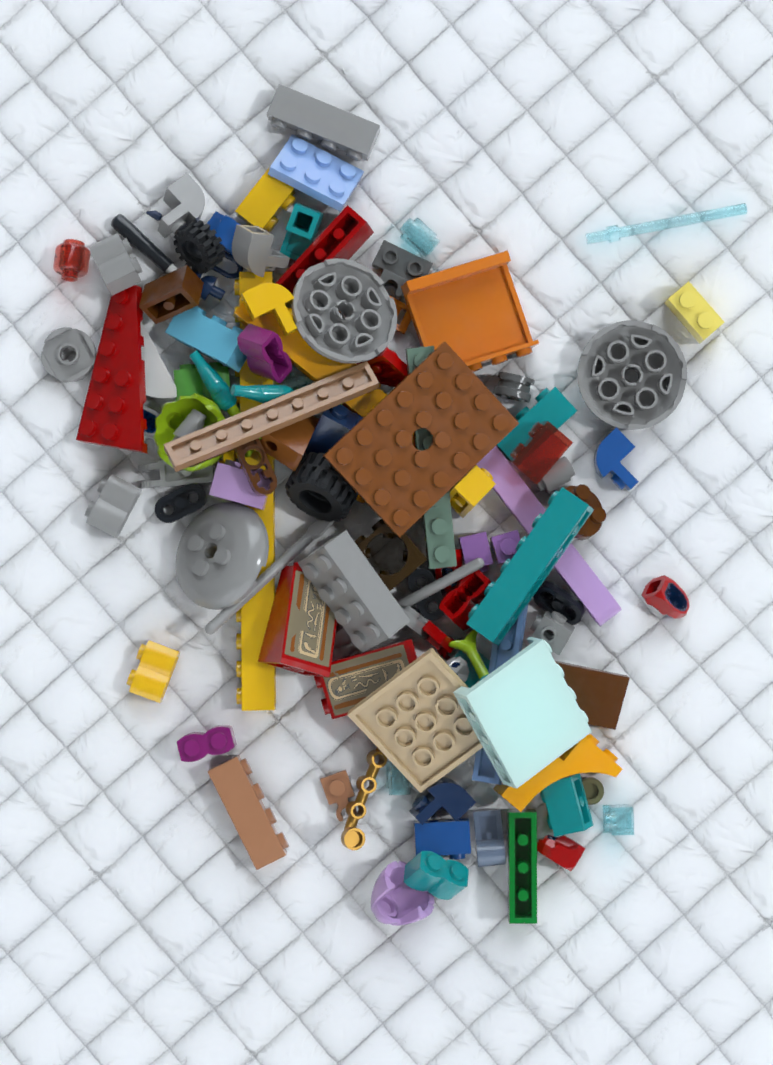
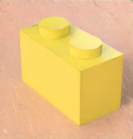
[664,281,725,344]

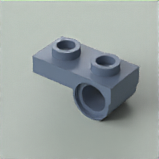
[473,809,506,867]

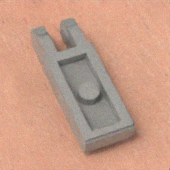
[138,460,215,489]

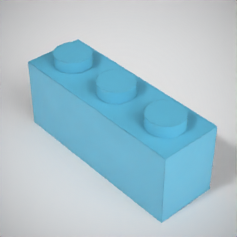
[165,306,247,373]

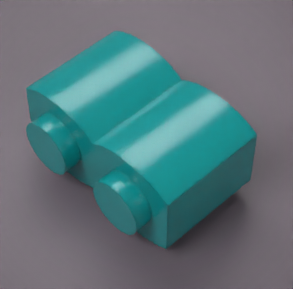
[403,851,469,900]

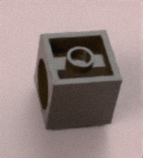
[354,519,428,591]

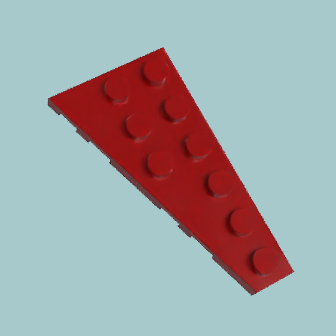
[76,285,148,454]

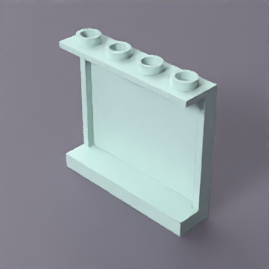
[453,637,592,789]

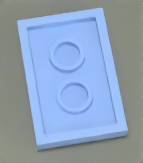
[268,134,364,212]

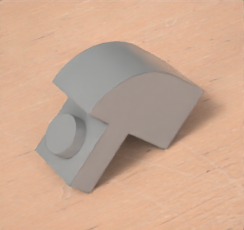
[157,173,205,238]
[232,225,290,277]

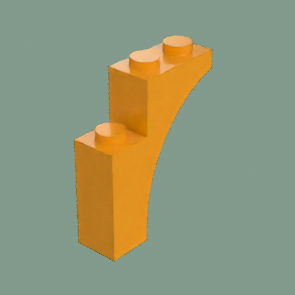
[493,734,623,812]

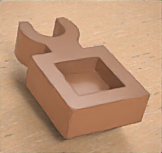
[320,770,357,822]

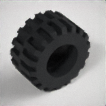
[285,452,358,522]

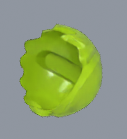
[153,393,225,472]

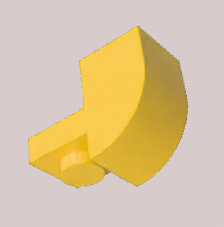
[240,283,297,336]

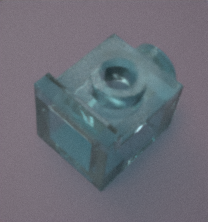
[603,804,634,835]

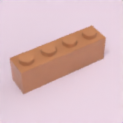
[207,755,289,870]

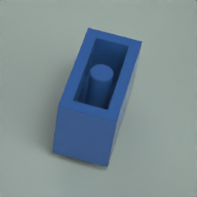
[414,818,471,859]

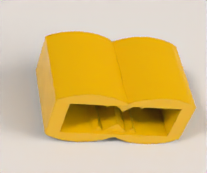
[126,640,180,703]

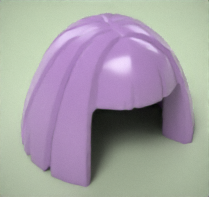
[371,861,435,926]

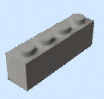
[267,84,380,161]

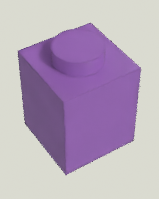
[490,530,521,564]
[458,532,494,572]

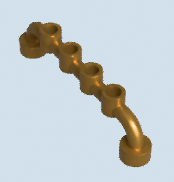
[341,747,387,850]

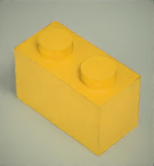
[235,168,296,232]
[449,465,496,518]

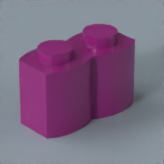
[237,323,292,383]
[176,725,237,762]

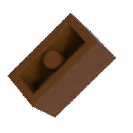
[139,265,204,324]

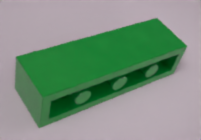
[507,809,537,924]

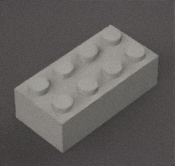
[298,530,410,653]

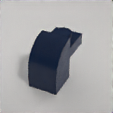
[409,777,477,825]

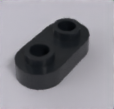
[155,483,207,523]
[408,568,445,620]
[533,581,585,625]

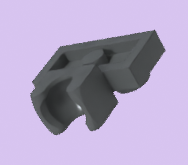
[372,240,433,301]

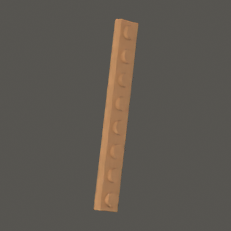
[164,361,379,472]

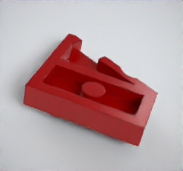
[356,347,408,387]

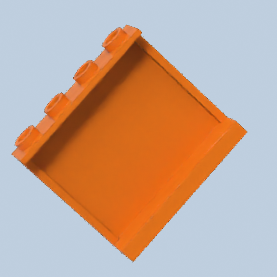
[401,250,539,372]

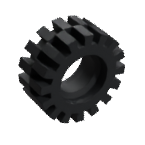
[173,220,225,274]

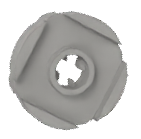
[41,327,97,383]

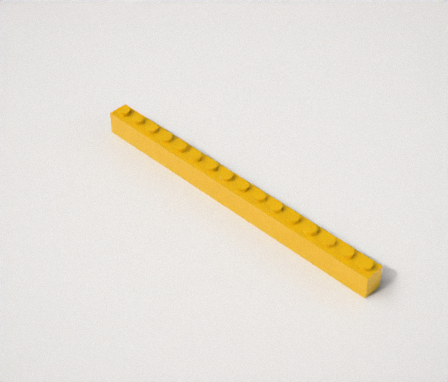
[234,272,276,711]

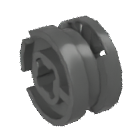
[493,372,535,403]

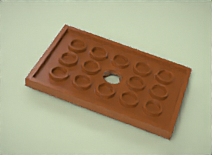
[323,342,519,537]

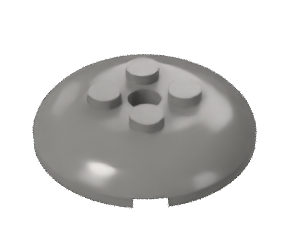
[292,258,397,363]
[577,320,687,430]
[176,502,269,610]

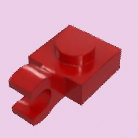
[422,620,455,660]

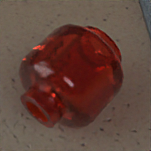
[53,239,90,282]

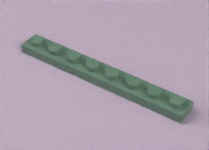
[405,346,457,569]

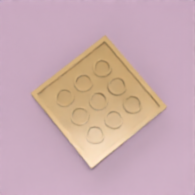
[347,648,483,793]

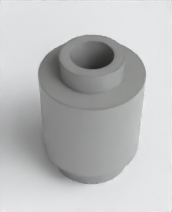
[532,456,575,493]

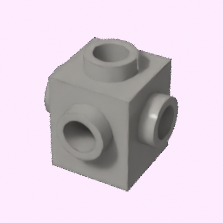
[530,611,575,655]

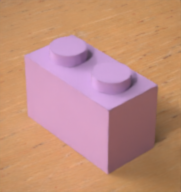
[209,459,271,510]

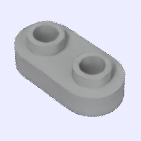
[401,605,430,639]

